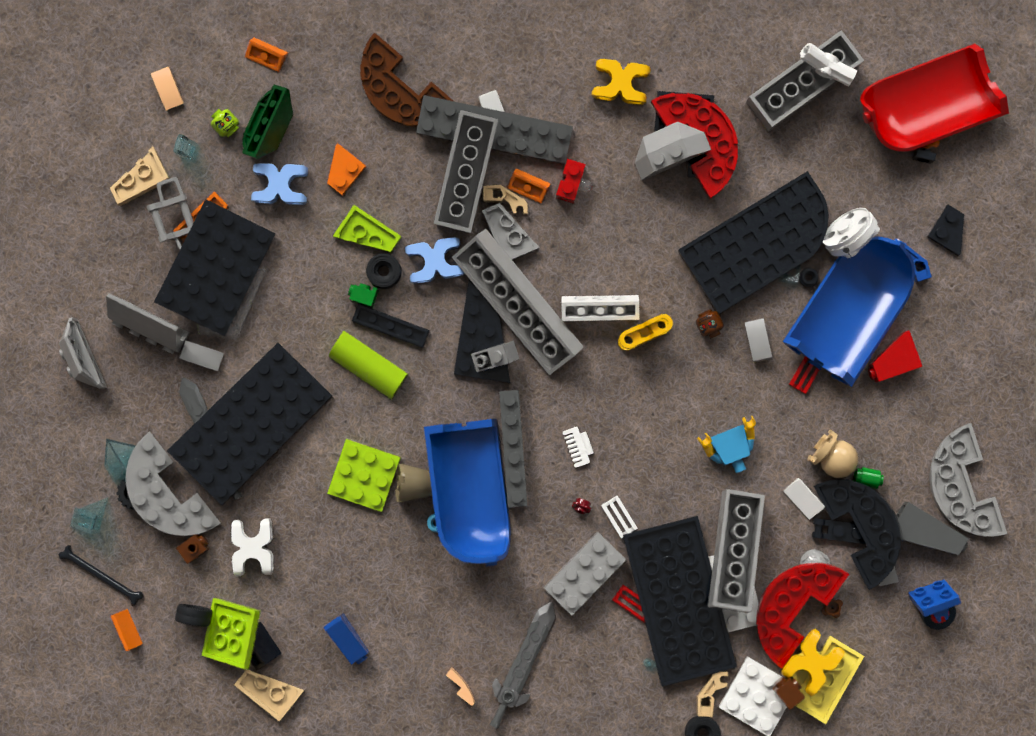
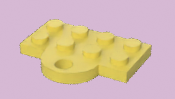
[792,636,865,724]

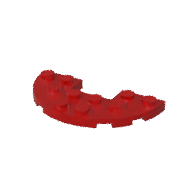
[651,93,738,199]
[756,563,849,669]

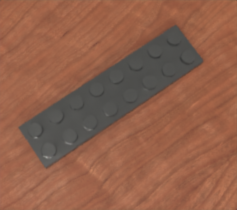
[416,95,573,164]

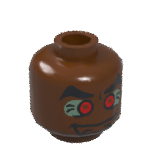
[696,309,724,339]

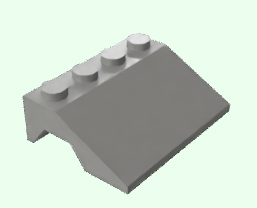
[106,293,190,354]

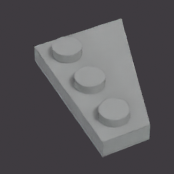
[482,203,540,260]

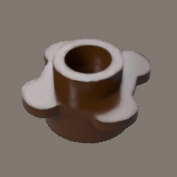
[821,599,843,618]

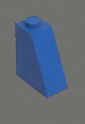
[323,613,369,665]

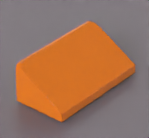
[245,37,288,72]
[507,168,550,204]
[111,609,143,651]

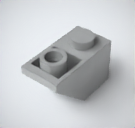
[471,341,519,372]

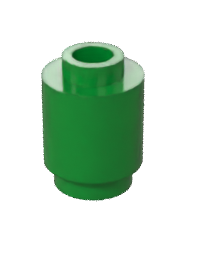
[853,467,884,489]

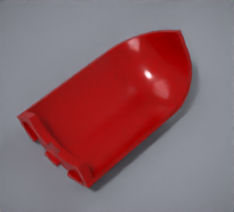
[860,44,1009,152]

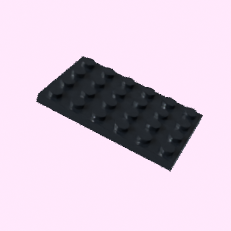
[154,199,276,336]

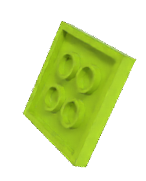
[327,439,401,512]
[202,598,261,669]

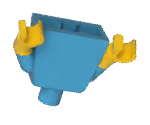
[697,416,756,473]

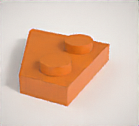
[327,143,366,196]

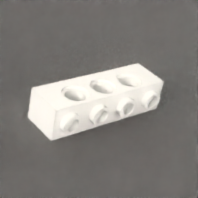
[562,295,639,321]

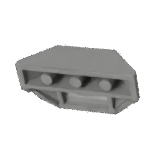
[635,122,711,180]
[59,317,107,389]

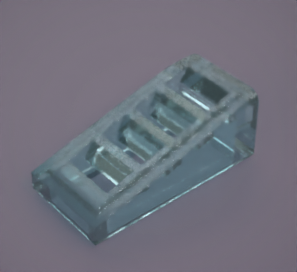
[173,134,200,163]

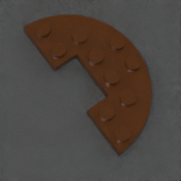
[360,32,455,127]

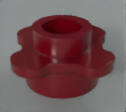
[572,498,591,514]

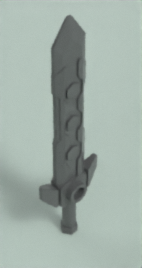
[179,377,243,500]

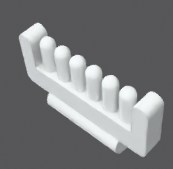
[563,427,594,467]

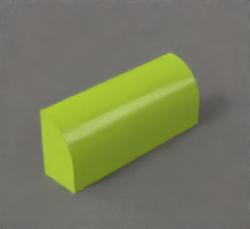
[329,331,409,400]

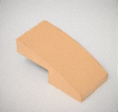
[151,66,184,110]
[446,667,475,706]

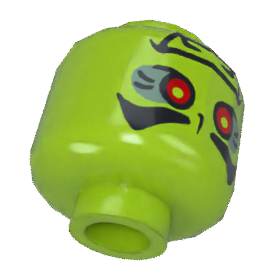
[211,109,239,138]

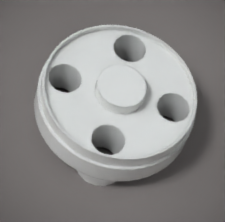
[823,208,880,258]

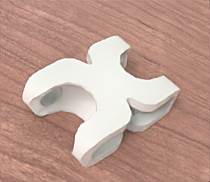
[231,518,273,577]

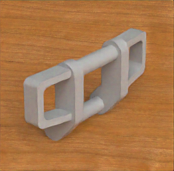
[146,177,194,249]

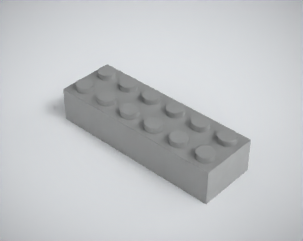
[746,30,864,132]
[434,110,498,233]
[708,489,765,613]

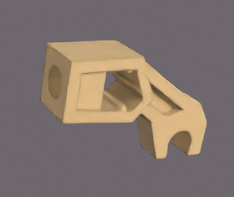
[483,185,528,215]
[697,671,728,717]

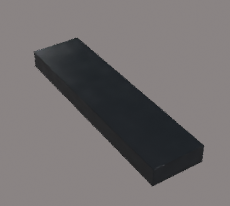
[352,303,430,348]

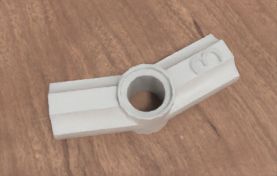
[800,43,857,87]

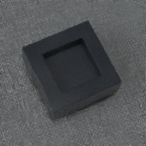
[912,148,937,164]

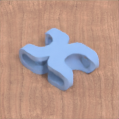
[251,163,308,205]
[405,237,465,284]

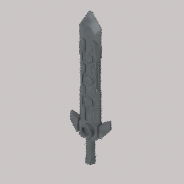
[490,602,555,729]

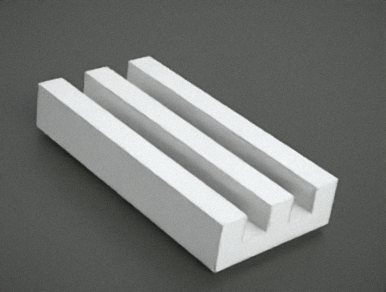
[601,495,638,538]

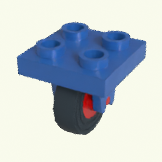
[908,580,961,630]

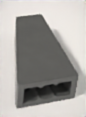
[896,502,969,555]

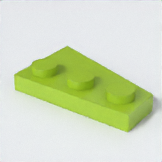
[333,205,402,253]

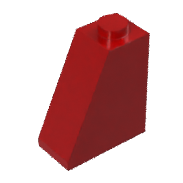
[868,330,923,383]

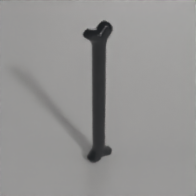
[58,545,143,606]

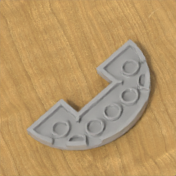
[929,423,1007,536]
[126,432,220,536]

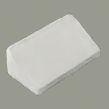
[783,478,825,520]

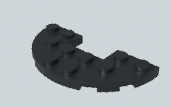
[814,479,901,590]

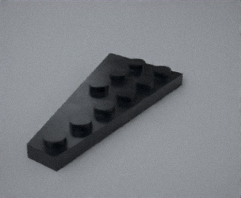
[454,279,510,383]

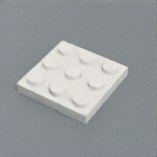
[718,656,787,736]

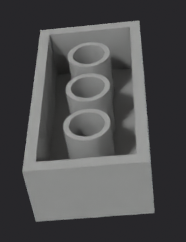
[544,532,626,615]

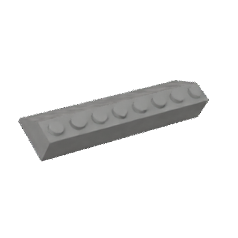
[452,229,583,375]

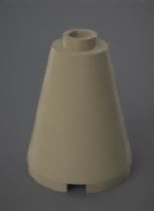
[395,464,432,502]

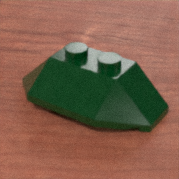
[242,84,293,159]

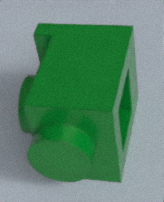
[348,283,379,308]

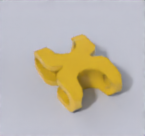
[591,59,651,105]
[618,314,673,351]
[781,629,845,696]

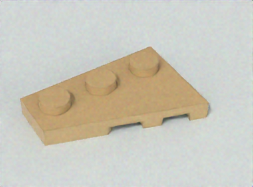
[110,146,170,206]
[234,669,304,722]

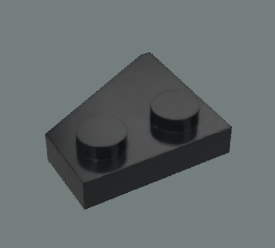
[927,204,964,256]

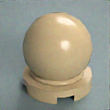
[808,430,858,478]

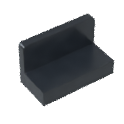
[251,622,281,671]

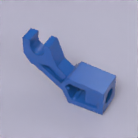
[903,242,932,283]

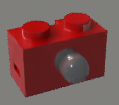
[556,158,593,204]

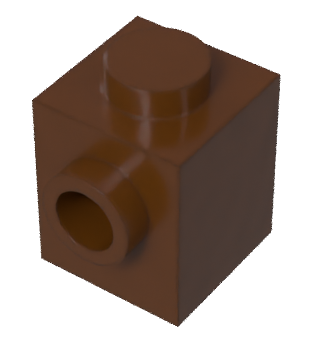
[176,534,209,564]
[772,677,805,710]

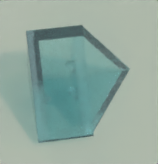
[104,439,136,482]
[70,497,108,534]

